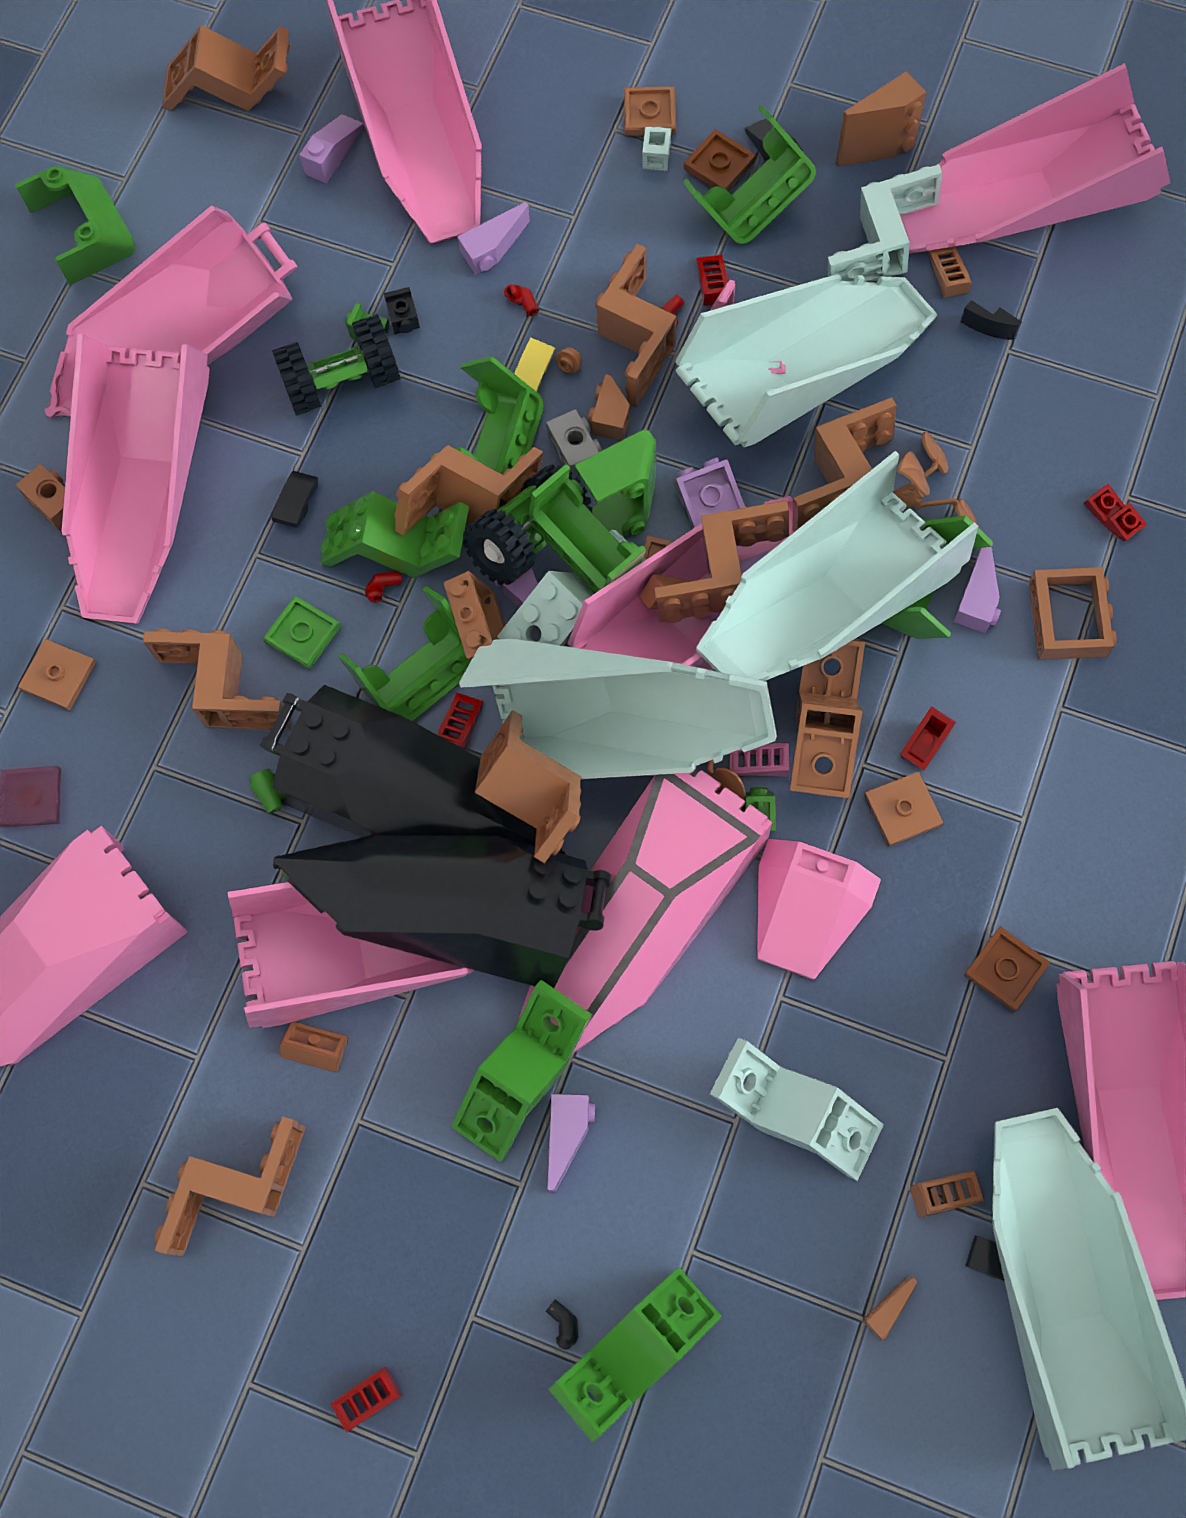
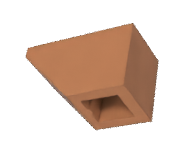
[588,374,630,441]

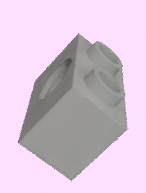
[546,409,602,478]

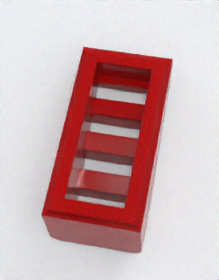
[696,255,728,306]
[437,692,484,749]
[330,1367,403,1433]

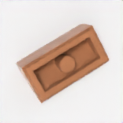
[280,1022,349,1072]

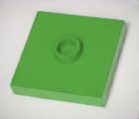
[262,595,342,670]

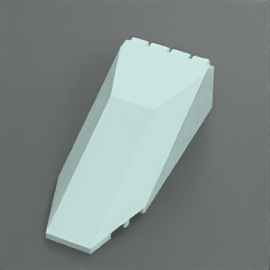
[675,274,938,447]
[696,451,978,681]
[459,638,777,779]
[992,1108,1186,1471]

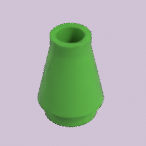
[249,769,284,814]

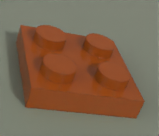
[684,129,756,191]
[964,926,1051,1012]

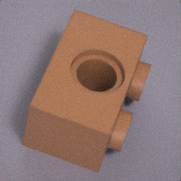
[16,464,65,531]

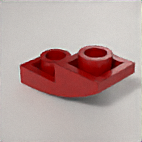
[1083,484,1147,542]

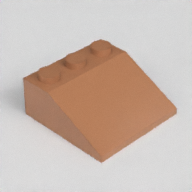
[836,71,927,166]

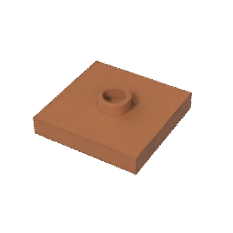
[624,86,676,136]
[18,639,97,711]
[864,771,944,847]

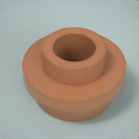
[556,347,582,374]

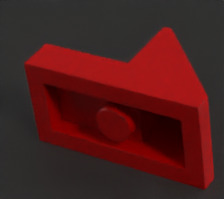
[900,706,956,770]

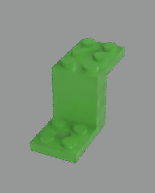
[320,491,469,578]
[451,980,592,1162]
[548,1267,722,1443]

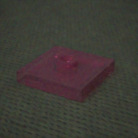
[0,766,61,828]

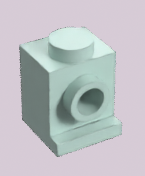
[642,127,671,171]

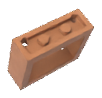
[1029,567,1117,660]
[443,571,506,662]

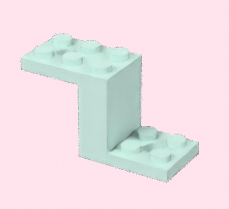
[828,164,942,282]
[497,530,647,646]
[710,1038,884,1181]

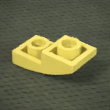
[514,338,556,392]

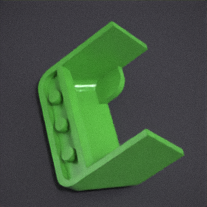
[683,105,816,244]
[15,166,136,285]
[431,356,543,475]
[575,430,656,539]
[528,464,646,594]
[881,515,993,639]
[338,586,470,721]

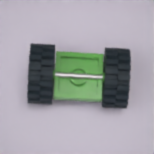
[272,314,401,416]
[463,464,592,585]

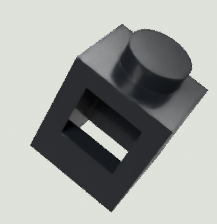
[384,287,420,334]

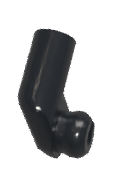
[546,1299,579,1350]

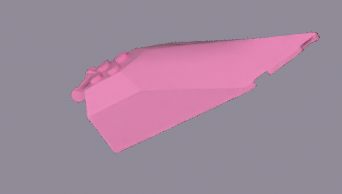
[45,206,298,417]

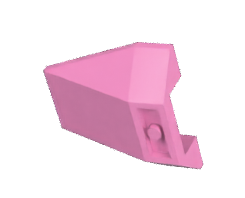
[757,839,881,980]

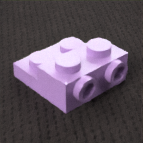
[673,457,745,529]

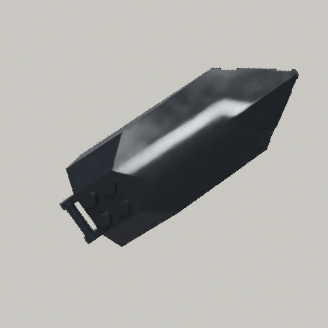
[260,685,565,854]
[273,835,611,988]

